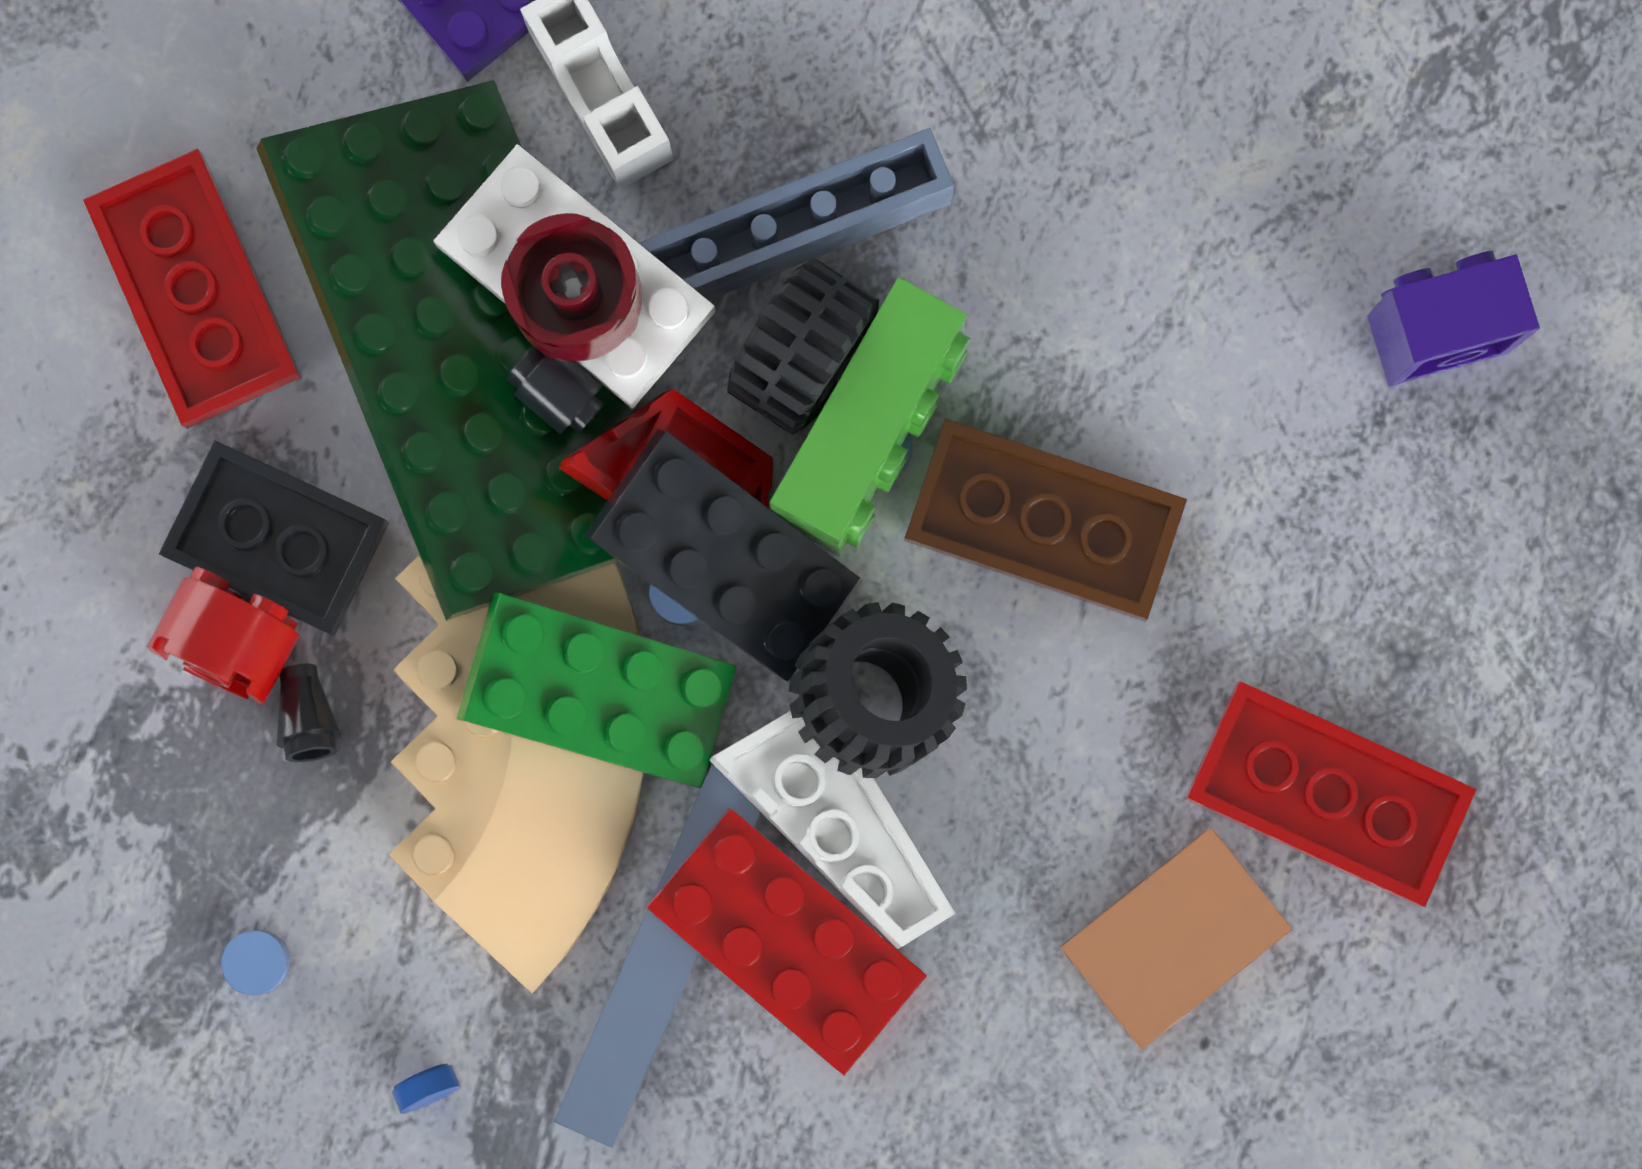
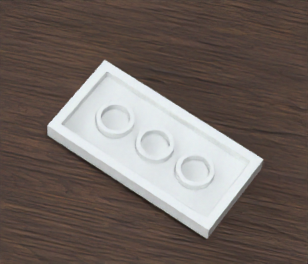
[434,144,716,409]

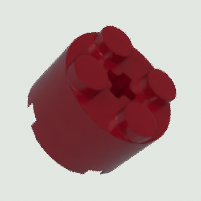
[501,213,642,361]

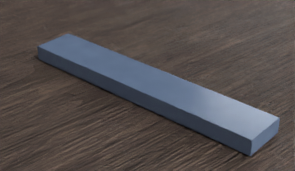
[553,765,761,1148]

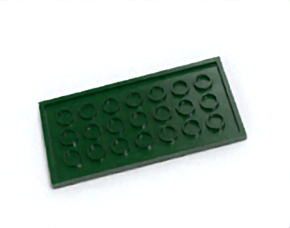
[256,80,632,621]

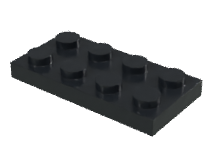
[583,429,860,682]

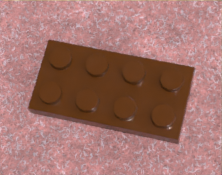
[904,418,1187,622]

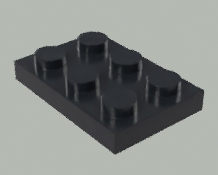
[159,440,390,636]

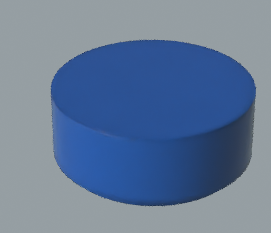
[392,1063,461,1114]

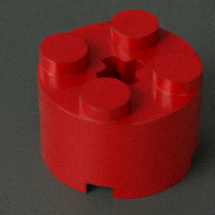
[146,567,300,705]

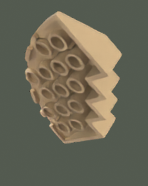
[388,555,644,993]

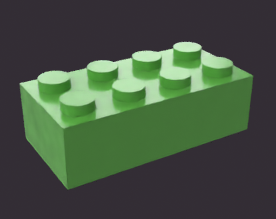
[770,277,971,557]

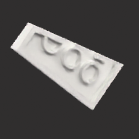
[710,711,956,949]

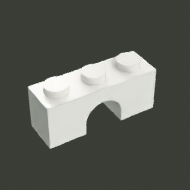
[520,0,674,190]

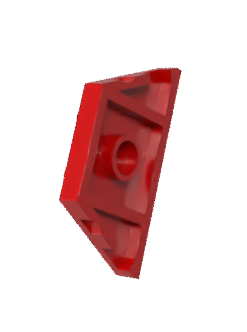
[559,389,773,509]

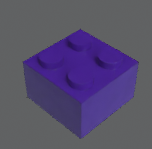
[1367,251,1540,387]

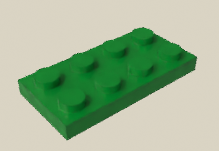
[456,593,736,789]

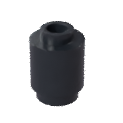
[505,346,604,435]

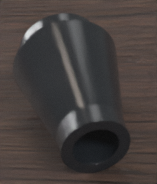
[277,663,341,762]

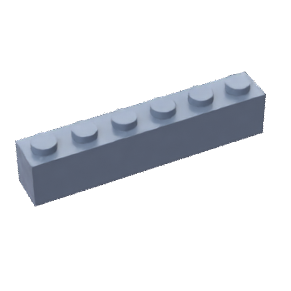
[639,128,954,301]

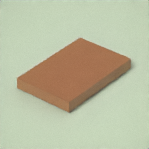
[1059,827,1293,1051]

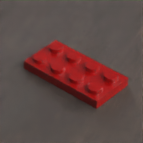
[83,148,302,429]
[1185,681,1477,907]
[646,808,927,1076]

